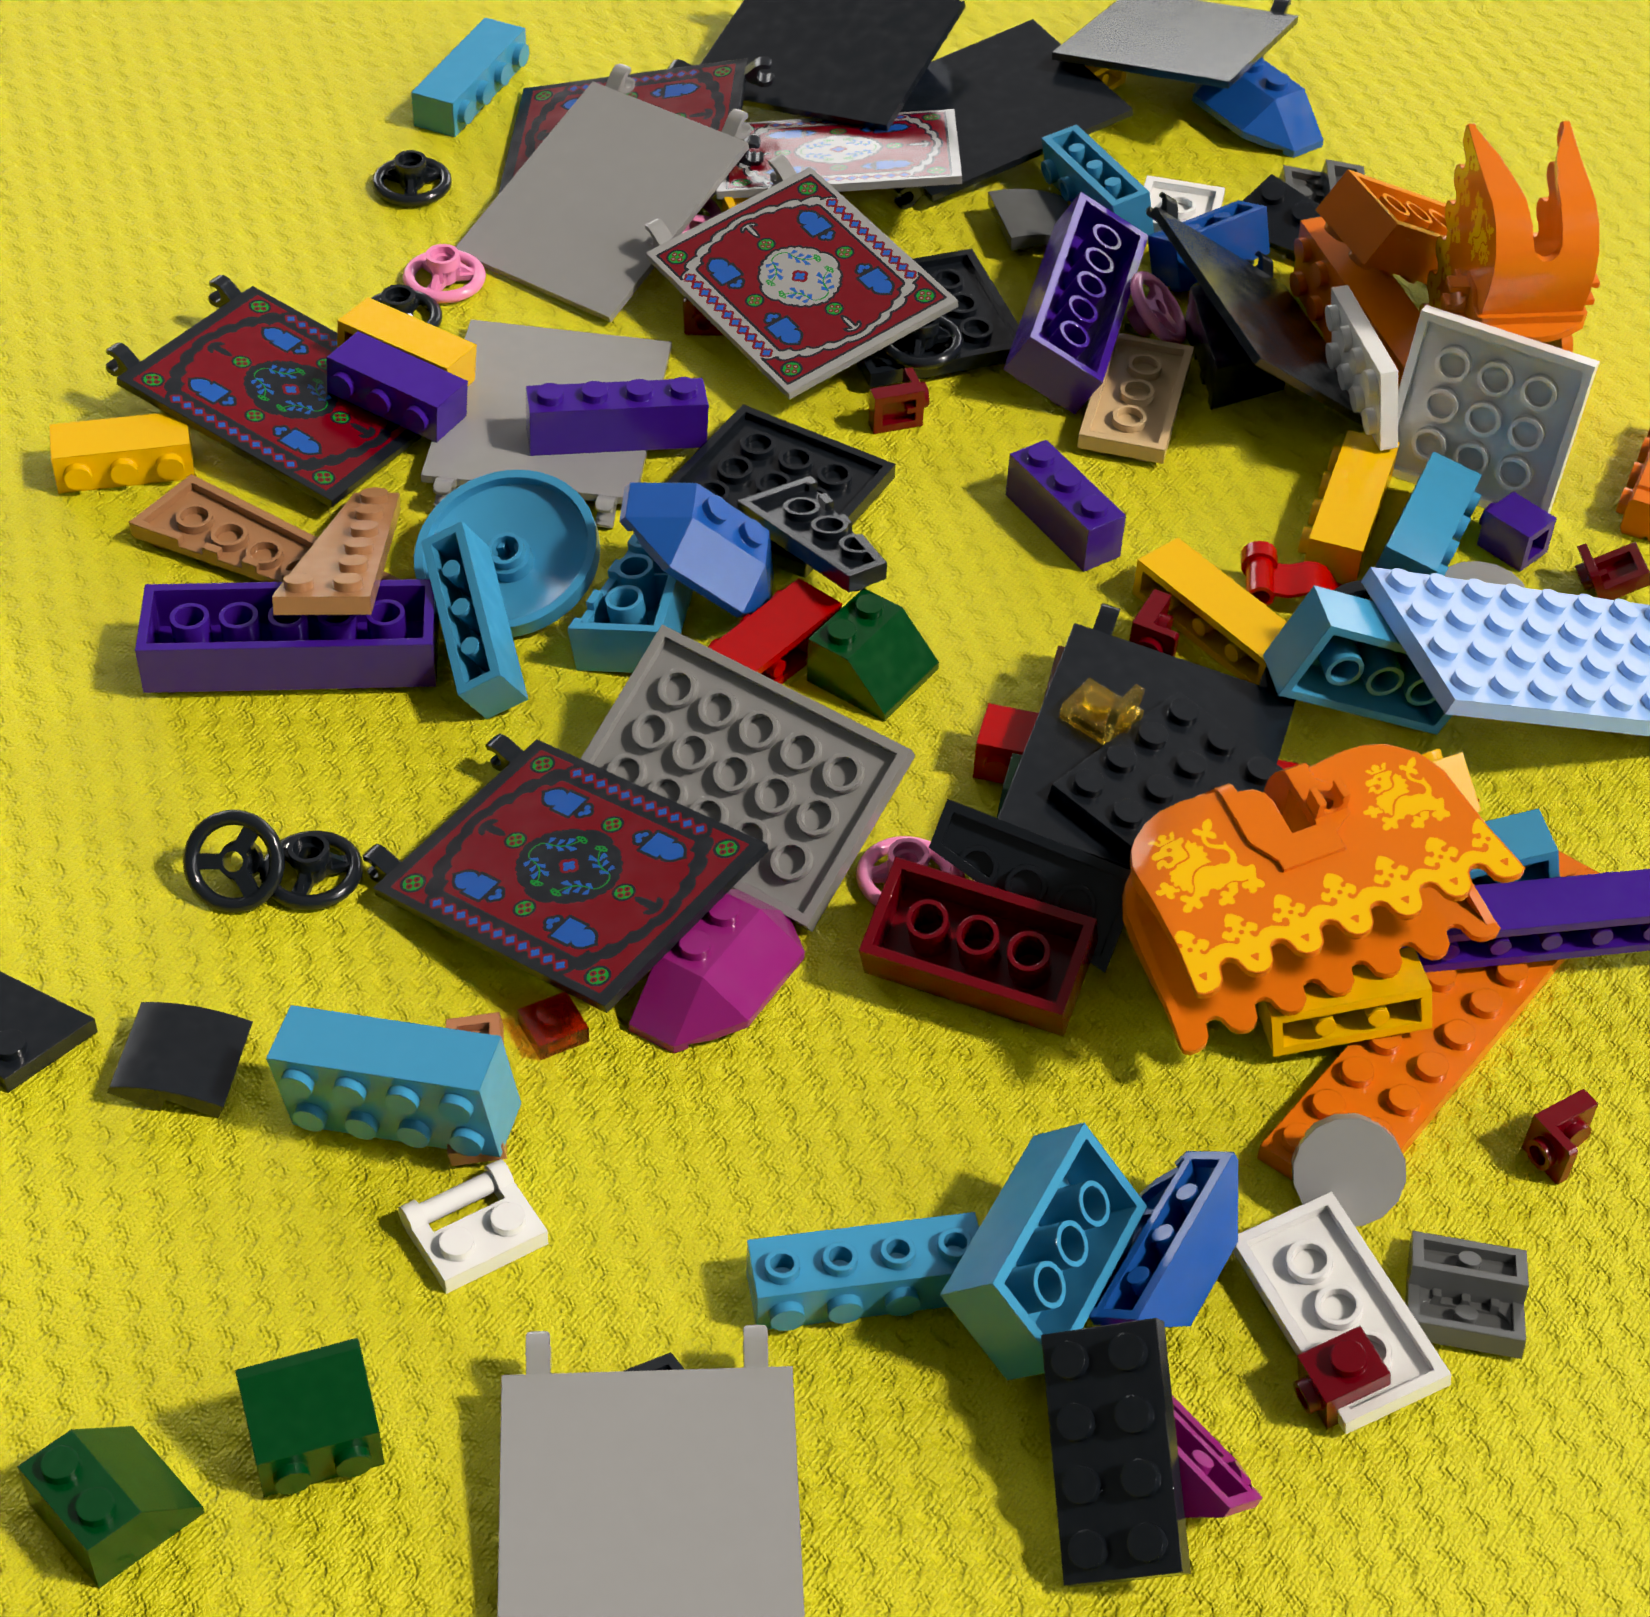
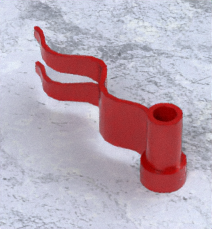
[1241,541,1342,606]

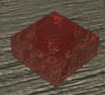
[517,992,589,1060]

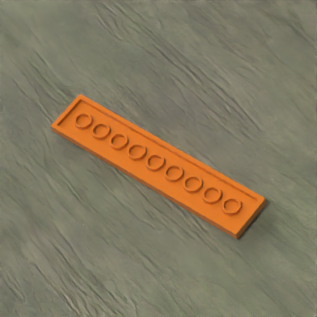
[1257,851,1599,1180]

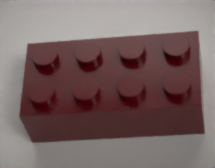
[859,856,1098,1037]

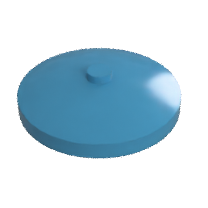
[414,470,601,637]

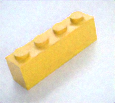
[1298,430,1400,583]
[1132,538,1287,685]

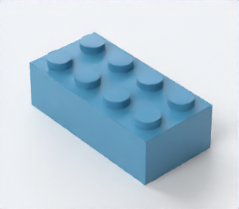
[1263,585,1452,735]
[266,1005,521,1157]
[940,1122,1147,1380]

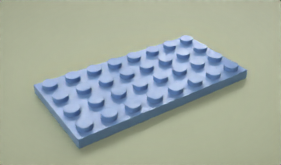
[1361,567,1650,736]

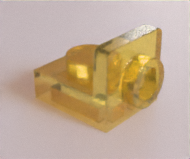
[1059,678,1145,745]

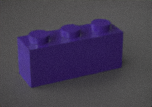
[327,331,468,443]
[1006,440,1126,572]

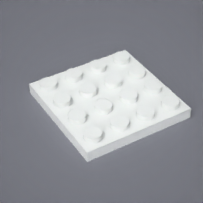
[1392,305,1600,514]

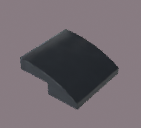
[107,1002,253,1118]

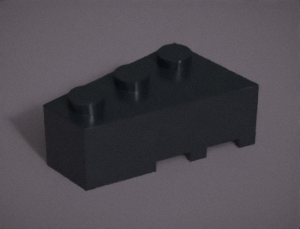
[1185,284,1285,410]

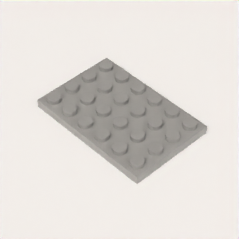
[581,624,915,932]

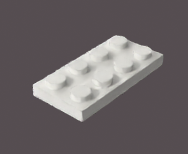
[1325,285,1398,451]
[1233,1192,1451,1435]

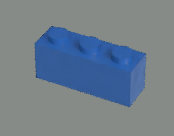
[1148,200,1270,292]

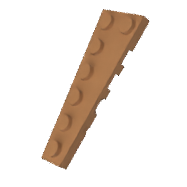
[129,474,401,582]
[272,487,401,615]

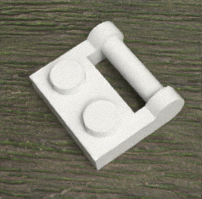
[398,1159,548,1294]

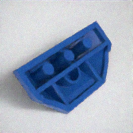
[1192,57,1323,158]
[619,482,774,618]
[1089,1151,1238,1327]

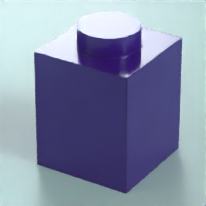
[1477,491,1557,572]

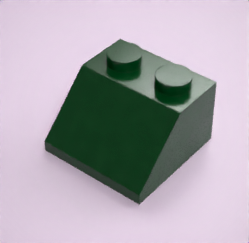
[806,589,939,722]
[235,1338,385,1497]
[17,1426,205,1588]

